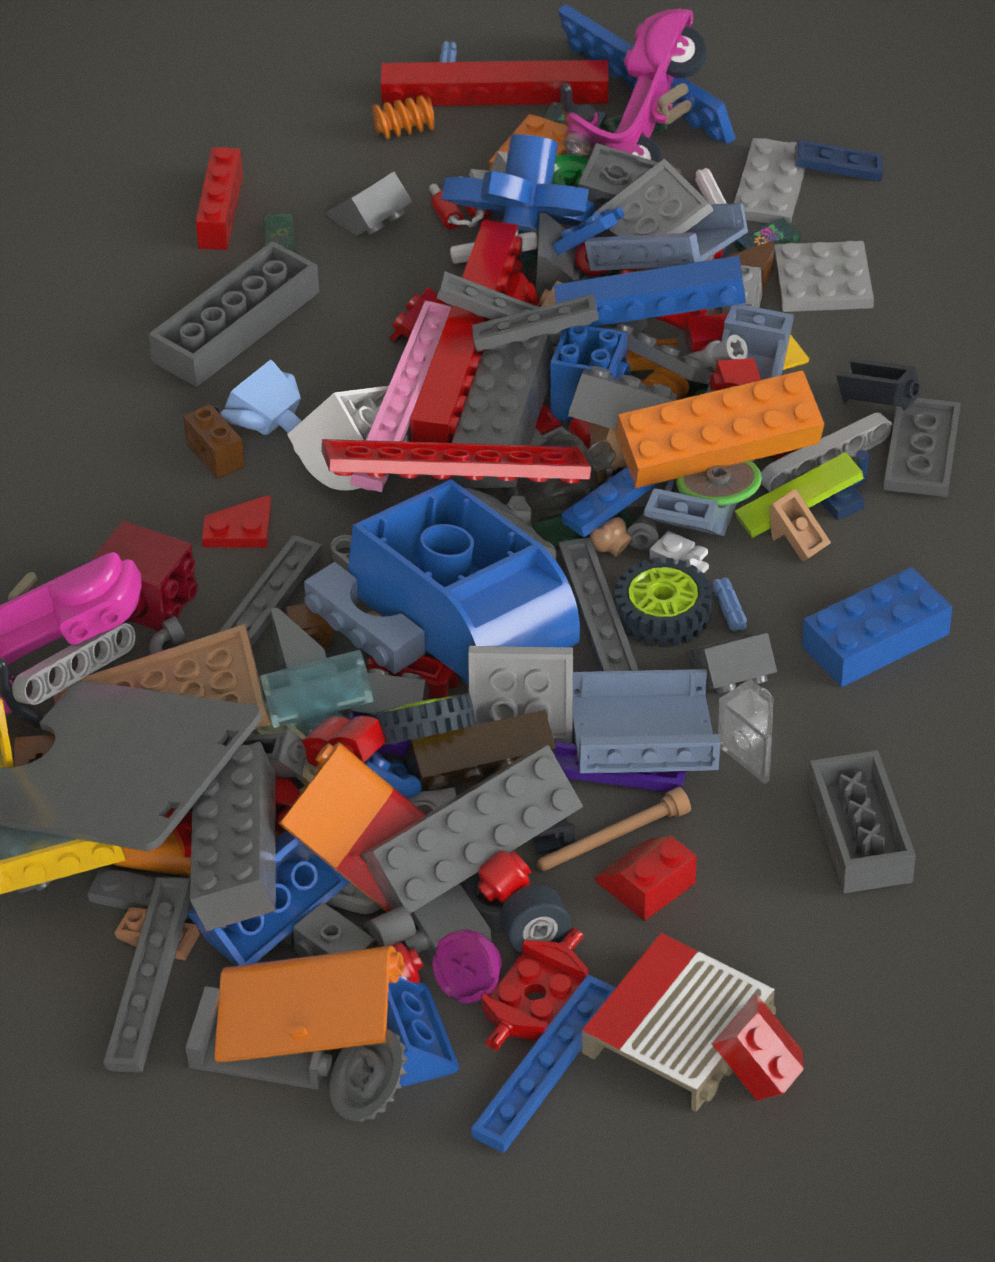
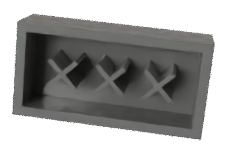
[808,750,916,894]

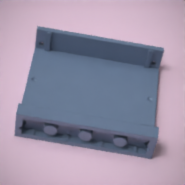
[585,203,748,271]
[573,669,721,773]

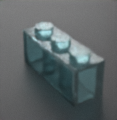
[260,650,374,728]

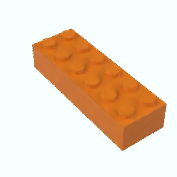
[616,370,824,488]

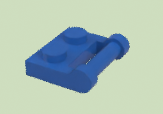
[364,751,422,798]

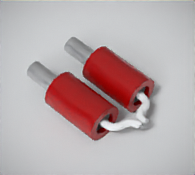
[428,176,491,229]

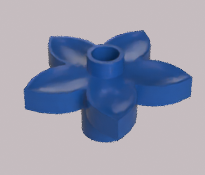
[441,134,597,231]

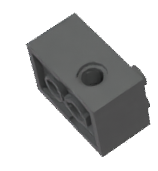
[578,143,681,210]

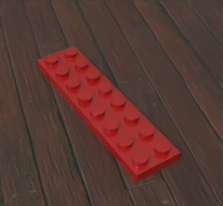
[321,439,591,483]

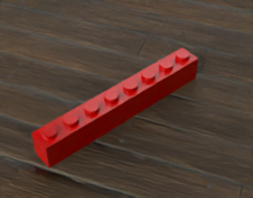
[381,60,608,107]

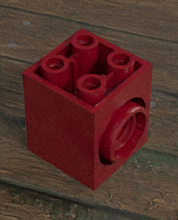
[91,520,198,631]

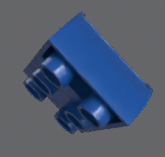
[348,479,580,686]

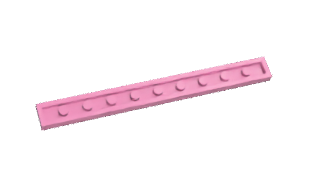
[350,301,451,492]

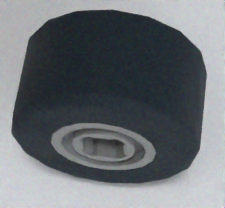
[500,885,570,953]

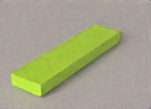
[735,452,863,538]

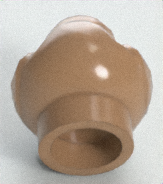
[590,517,632,557]

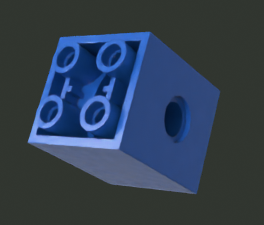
[550,326,631,422]

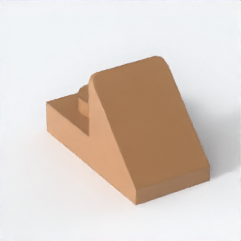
[770,488,831,562]

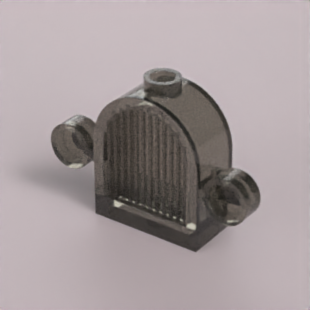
[502,434,616,521]

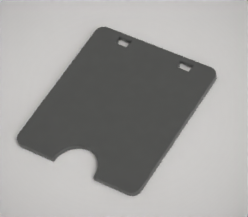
[0,681,262,851]

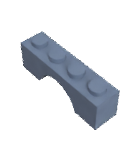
[304,562,425,674]

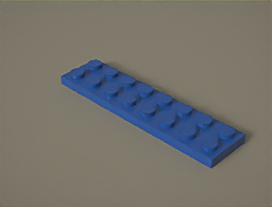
[558,4,735,144]

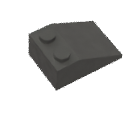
[271,607,339,727]

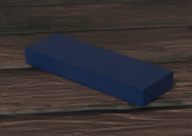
[795,140,883,181]

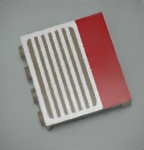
[582,933,776,1112]

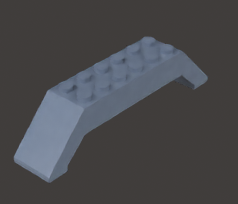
[644,304,794,536]

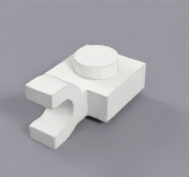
[650,531,709,573]

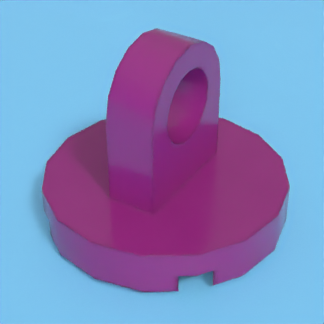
[432,929,501,1004]

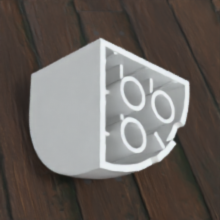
[287,386,409,491]

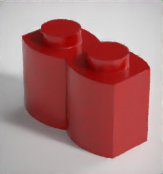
[301,716,386,767]

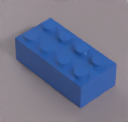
[802,567,952,688]

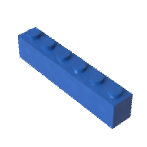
[554,256,746,332]

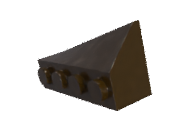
[404,710,556,791]

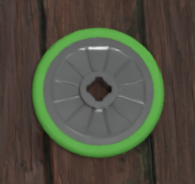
[676,461,762,506]

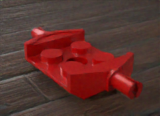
[481,928,588,1051]

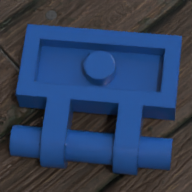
[553,206,624,255]

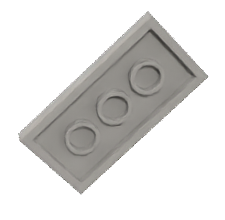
[734,138,806,226]

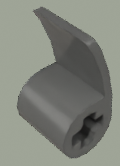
[362,906,416,947]

